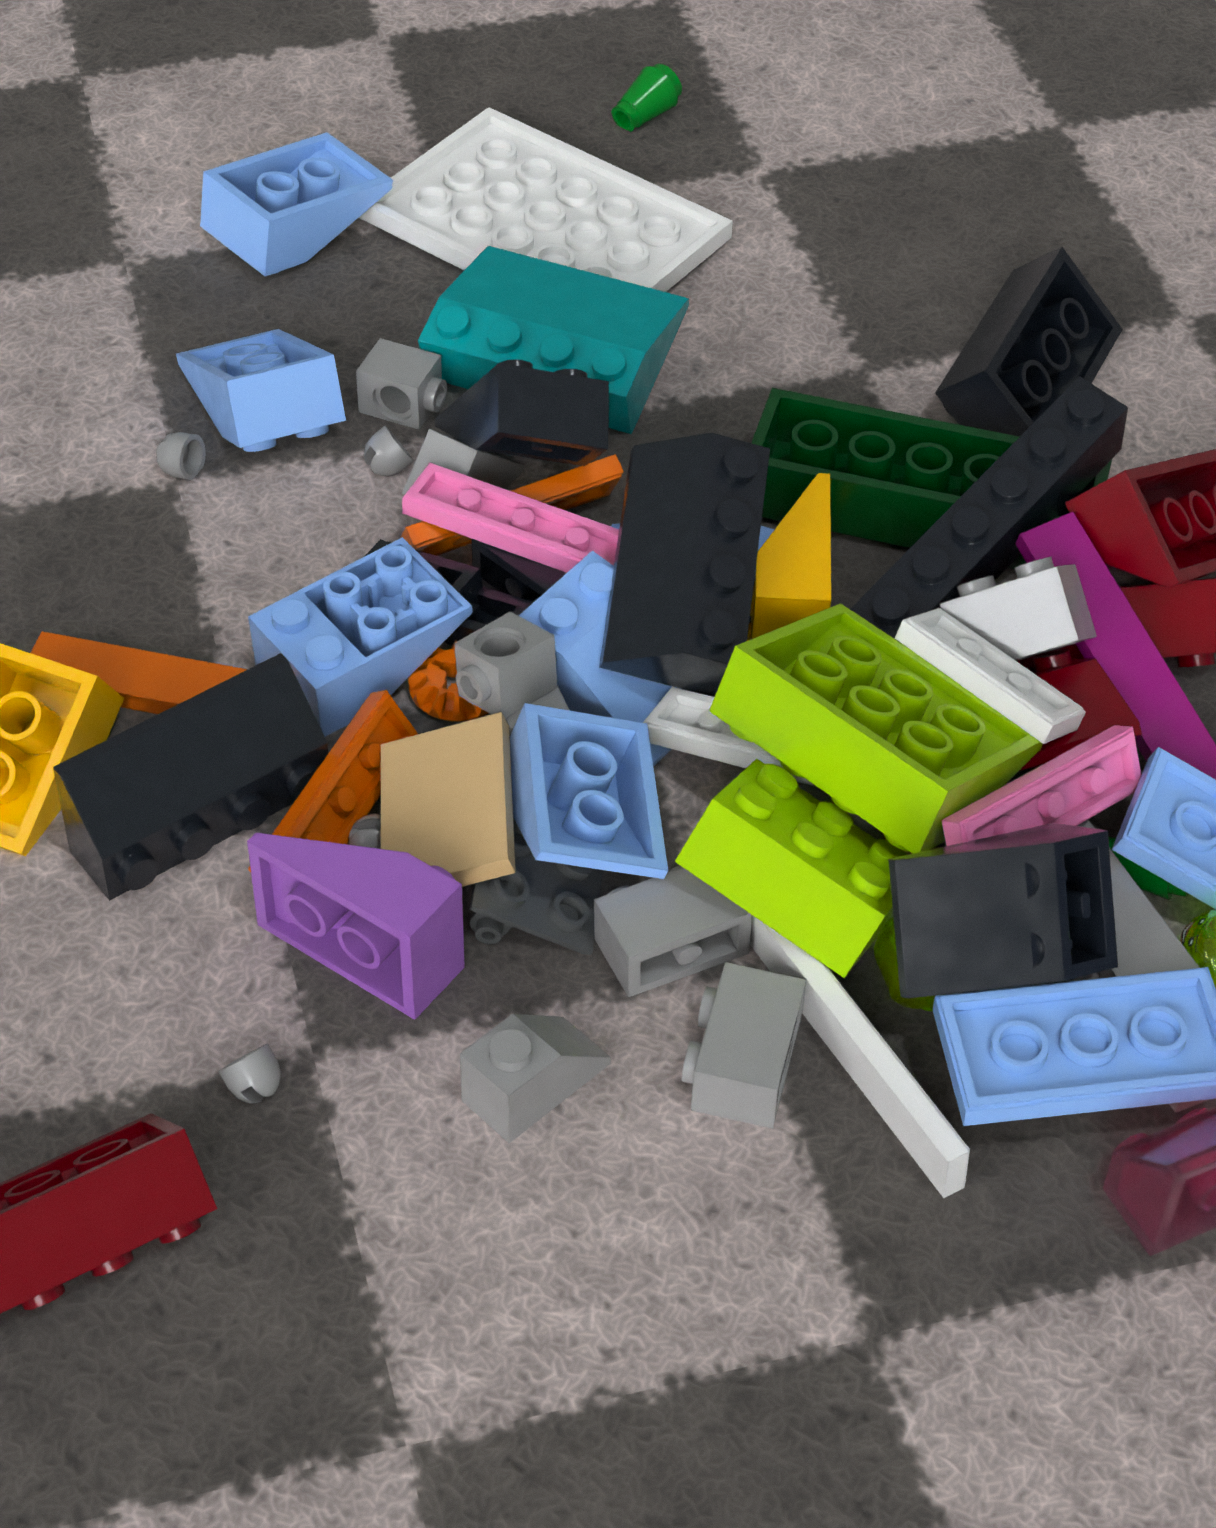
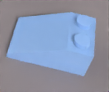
[200,132,393,276]
[176,329,346,452]
[519,551,697,767]
[510,703,668,879]

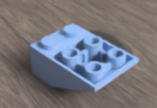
[248,537,473,737]

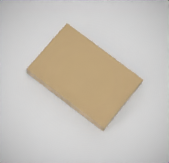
[381,712,516,887]

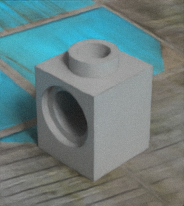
[356,338,447,429]
[454,612,557,719]

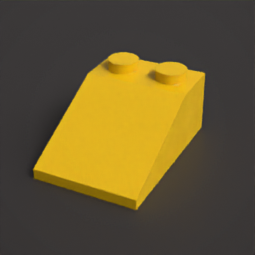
[747,473,831,641]
[0,643,124,857]

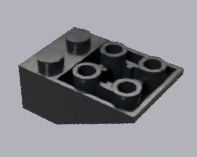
[435,360,609,466]
[888,823,1118,998]

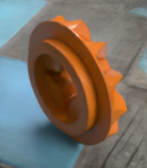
[408,640,488,721]

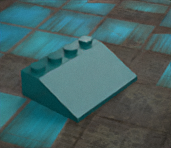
[418,246,689,434]

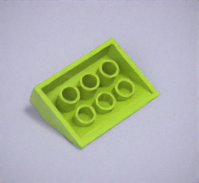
[709,603,1043,854]

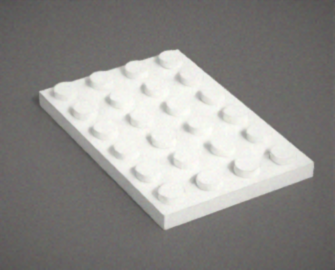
[359,107,733,292]

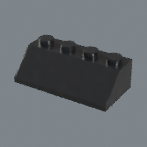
[935,247,1123,437]
[599,432,770,697]
[53,653,328,901]

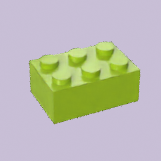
[675,759,907,978]

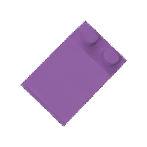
[247,833,465,1020]

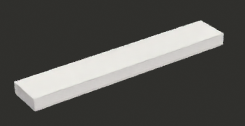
[750,915,970,1198]

